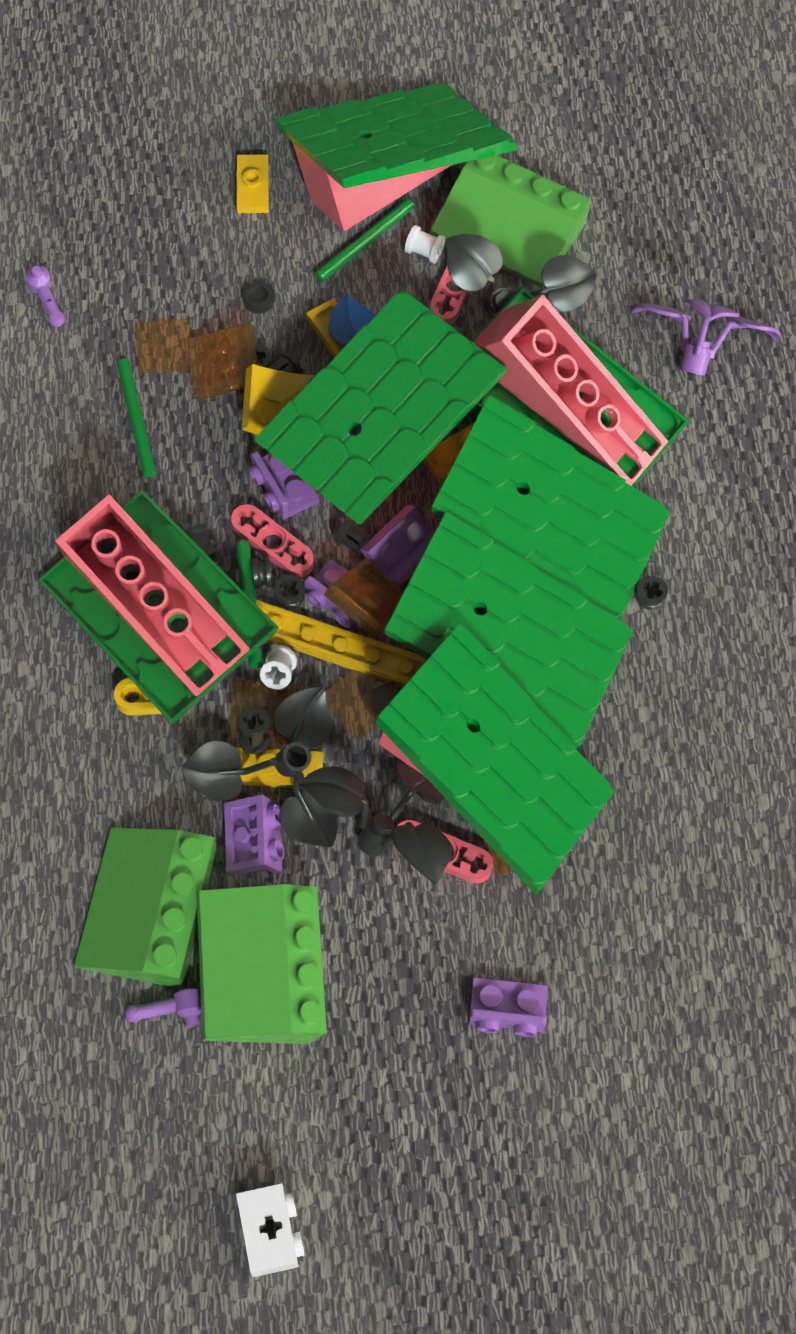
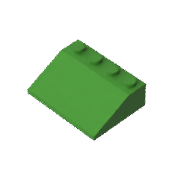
[430,155,591,288]
[74,828,217,989]
[197,884,327,1044]

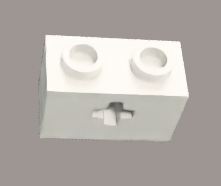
[236,1183,305,1277]

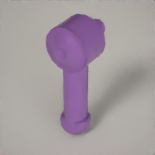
[26,266,65,327]
[125,988,202,1027]

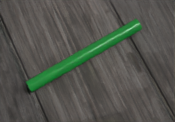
[314,198,415,283]
[116,359,157,478]
[236,540,263,668]

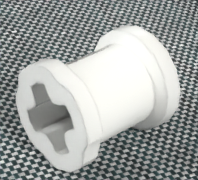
[405,225,445,264]
[260,645,297,689]

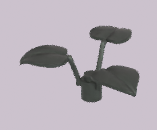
[445,234,596,336]
[181,687,337,848]
[298,760,452,884]

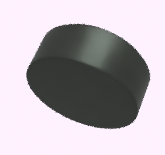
[242,281,275,314]

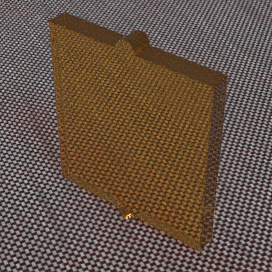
[135,318,193,374]
[325,670,382,742]

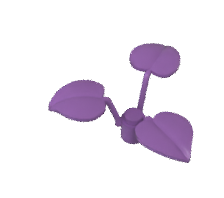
[632,299,781,376]

